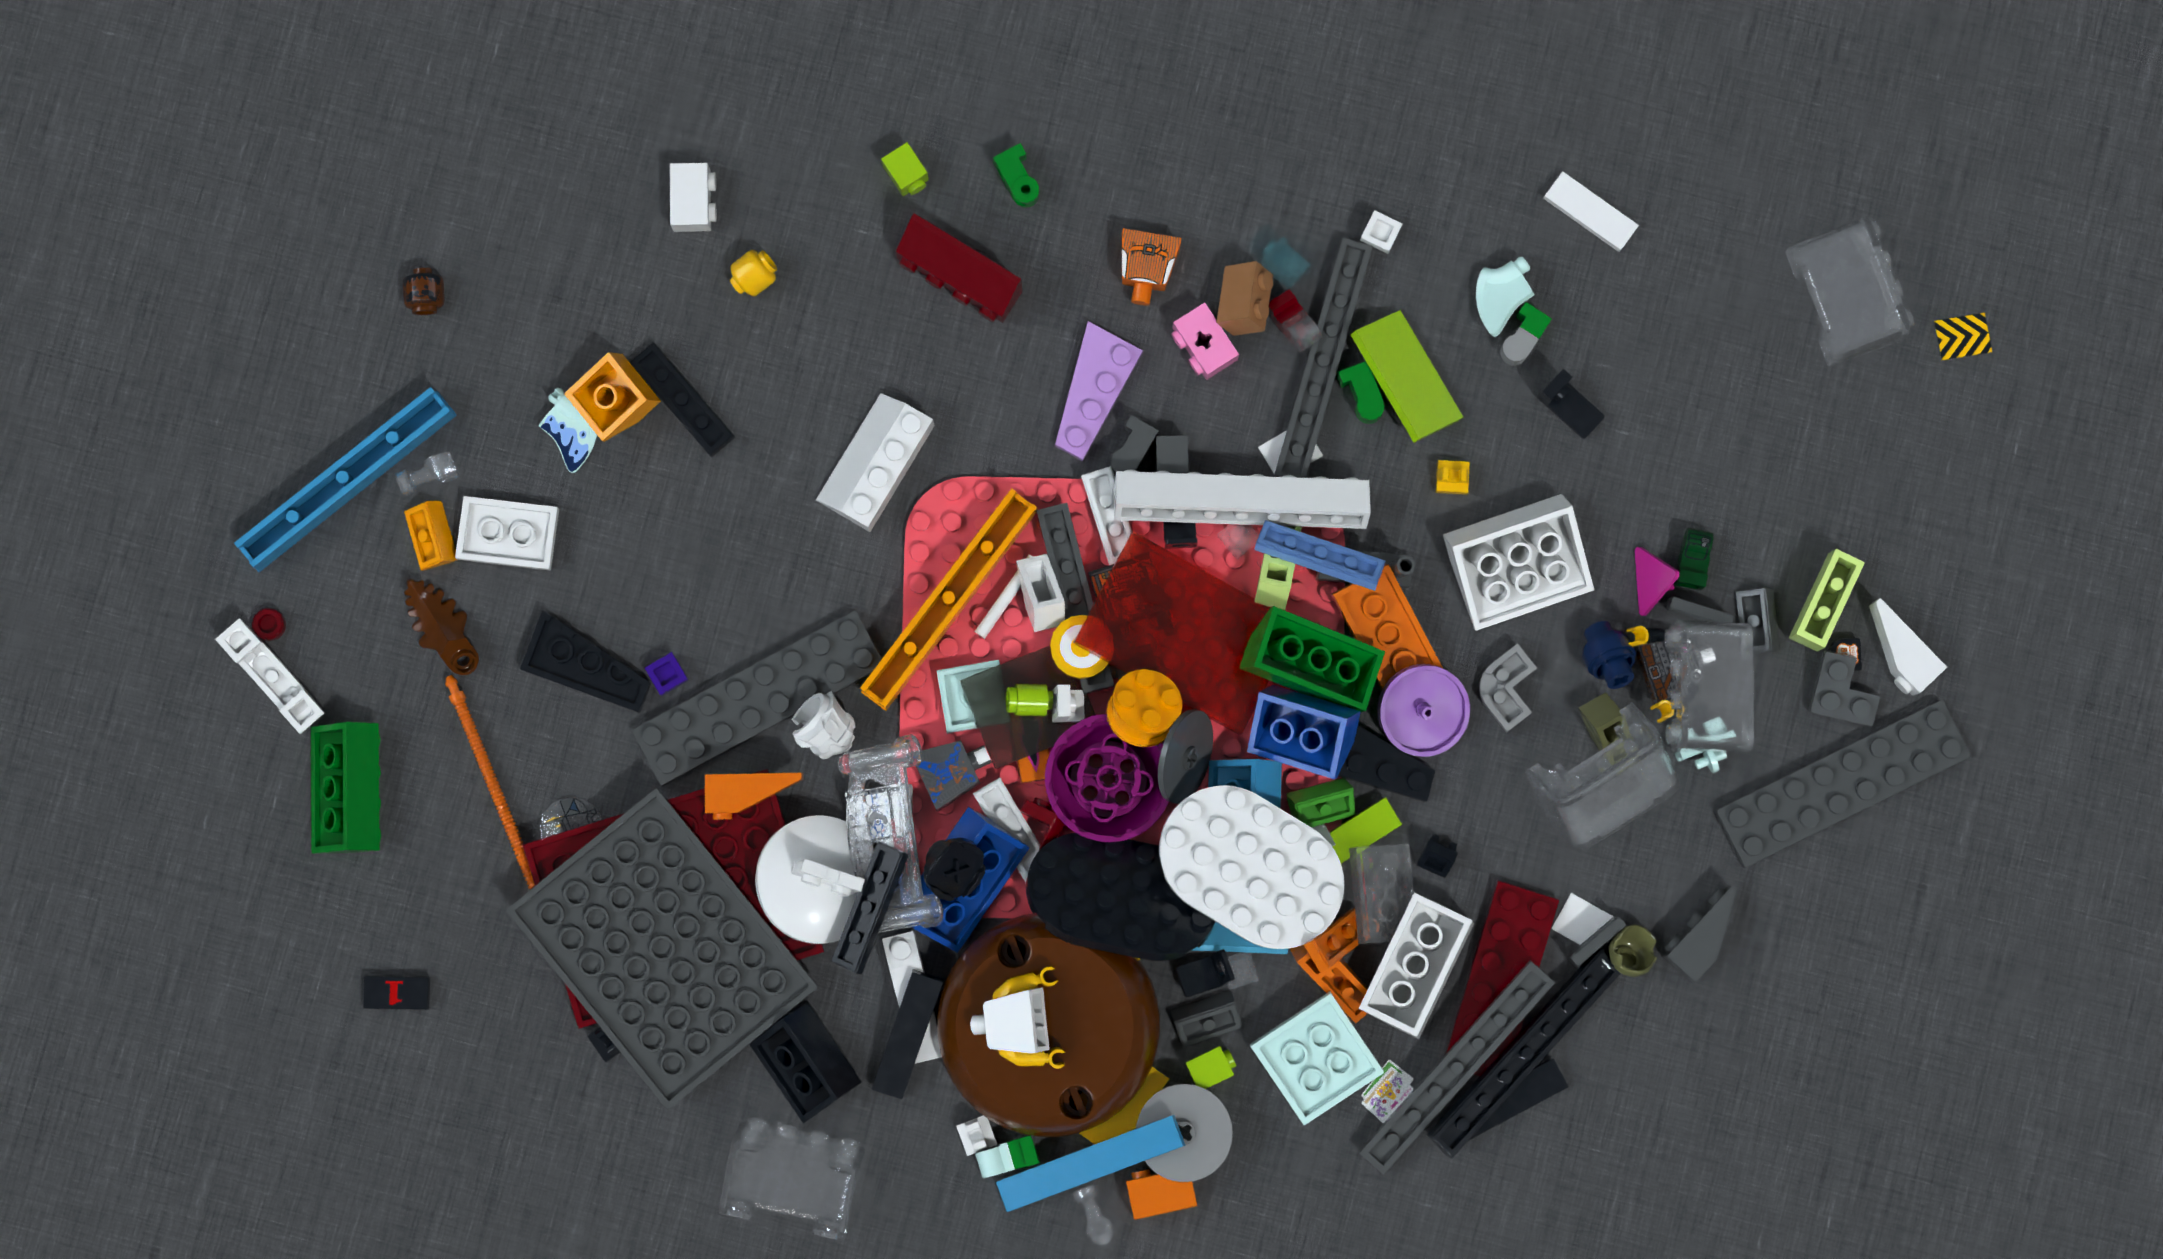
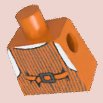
[1122,228,1182,306]

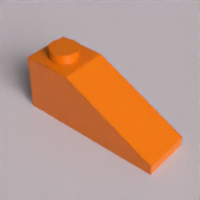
[705,773,803,820]
[1289,945,1368,1023]

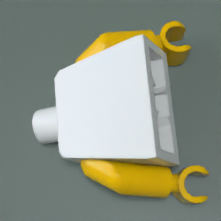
[970,967,1066,1069]

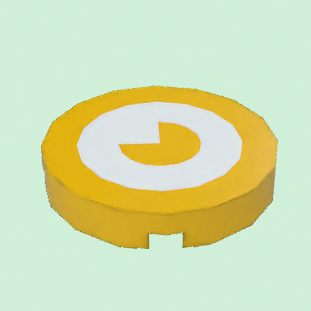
[1050,615,1114,679]

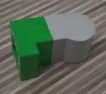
[1500,302,1552,366]

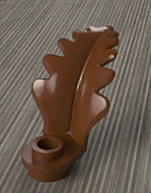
[404,579,479,675]

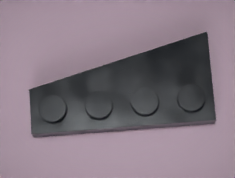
[520,610,651,713]

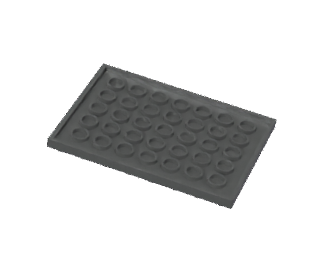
[506,788,819,1110]

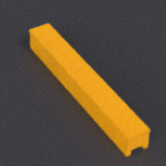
[860,488,1038,711]

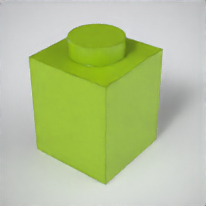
[881,142,929,197]
[1185,1046,1236,1089]

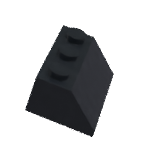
[749,1003,862,1124]

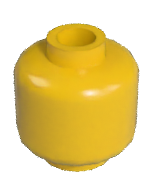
[730,250,777,296]

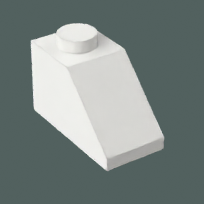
[1016,554,1065,632]

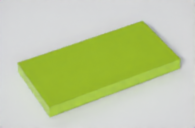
[1351,310,1463,443]

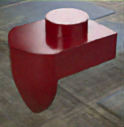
[1021,797,1065,849]

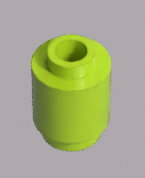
[1006,684,1053,716]

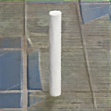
[974,554,1033,639]

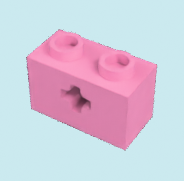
[1171,302,1239,380]

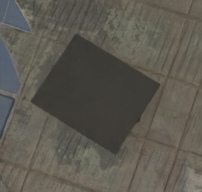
[959,646,1096,769]

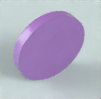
[1377,664,1470,757]

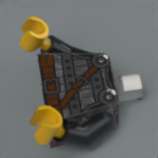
[1626,626,1715,723]

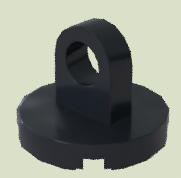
[923,837,986,901]

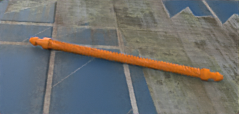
[445,675,535,890]

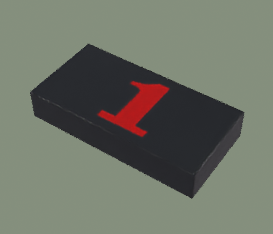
[363,976,430,1010]

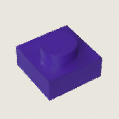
[645,652,689,696]

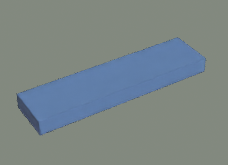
[1254,520,1386,591]

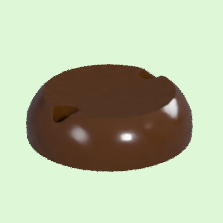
[937,913,1160,1137]

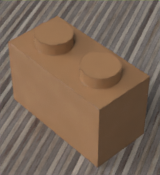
[1216,261,1273,336]

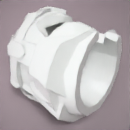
[792,691,856,759]

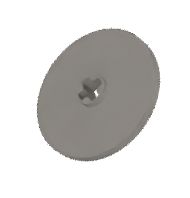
[1136,1084,1233,1182]

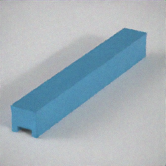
[234,387,457,572]

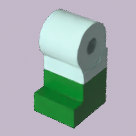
[975,1135,1040,1178]

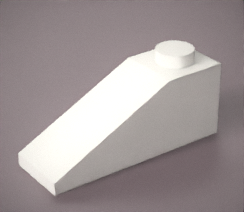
[1869,598,1947,696]

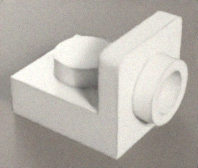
[1052,685,1085,722]

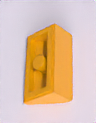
[404,501,457,571]

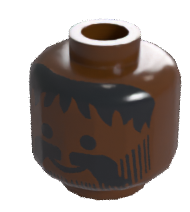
[403,268,445,315]

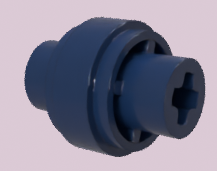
[1582,621,1636,689]

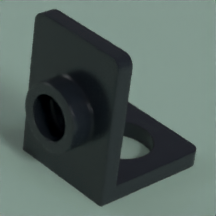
[1163,522,1198,549]
[1175,949,1235,997]

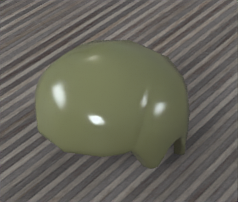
[1609,924,1657,977]

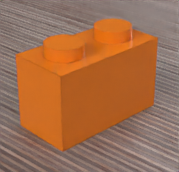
[1126,1169,1197,1220]

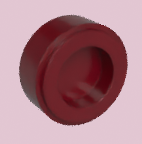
[252,608,286,641]

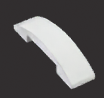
[215,618,325,734]

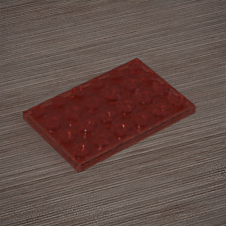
[1073,531,1270,735]

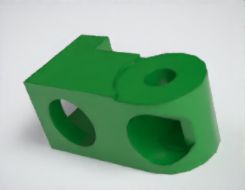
[993,143,1039,208]
[1336,361,1385,424]

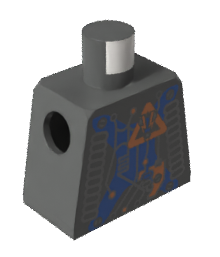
[911,741,992,811]

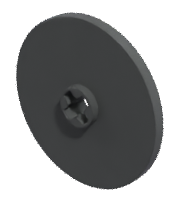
[1158,709,1213,804]

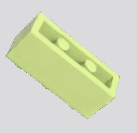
[1789,549,1865,652]

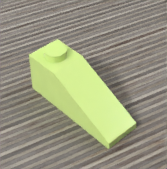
[1254,526,1302,610]

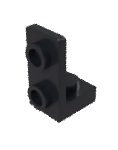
[1538,369,1605,439]

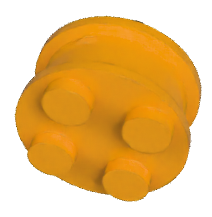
[1106,669,1182,747]

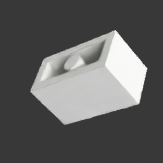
[670,163,717,232]

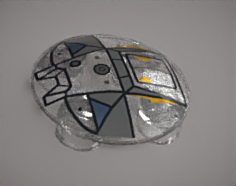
[540,797,602,839]

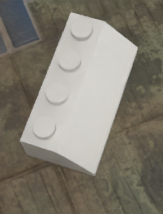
[816,393,935,532]
[1359,893,1474,1039]

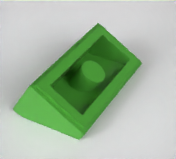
[1287,778,1355,827]

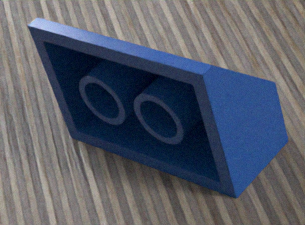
[1247,685,1361,780]

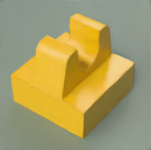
[1436,460,1470,495]

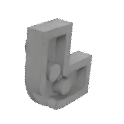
[1479,643,1537,733]

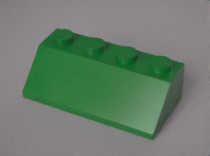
[1240,606,1385,712]
[311,722,381,854]

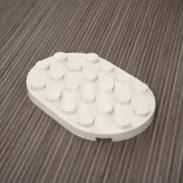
[1159,785,1344,949]

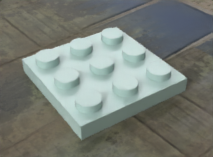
[1250,991,1384,1125]

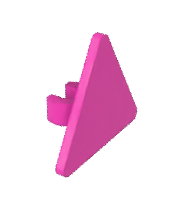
[1635,547,1679,616]

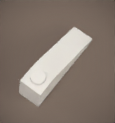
[882,931,942,1064]

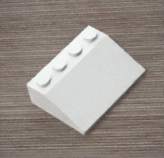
[1443,494,1594,631]

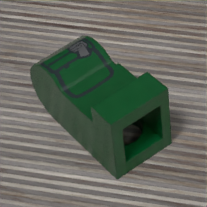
[1673,528,1714,591]

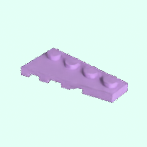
[1055,321,1143,461]

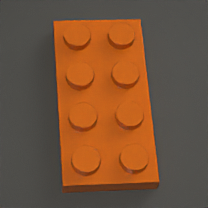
[1331,564,1443,690]

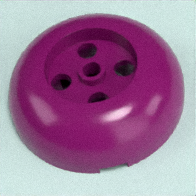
[1045,714,1168,842]

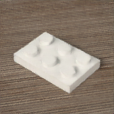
[455,496,559,571]

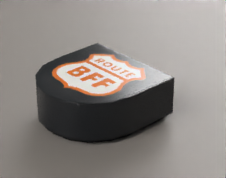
[1828,638,1862,671]

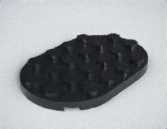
[1026,833,1215,961]

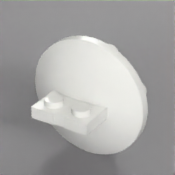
[755,815,875,944]

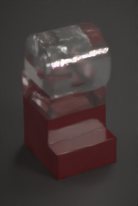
[1268,289,1322,352]

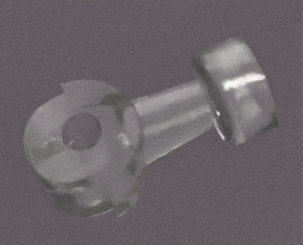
[395,452,459,496]
[1072,1183,1114,1245]

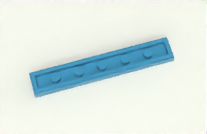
[996,1115,1186,1212]

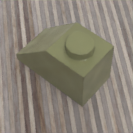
[1579,692,1639,771]

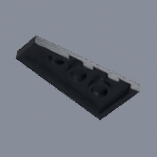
[1338,725,1435,802]

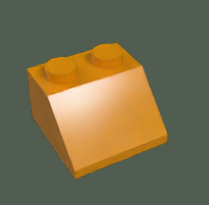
[564,352,661,442]

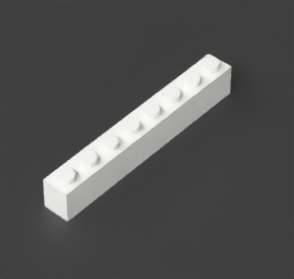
[1114,470,1371,529]

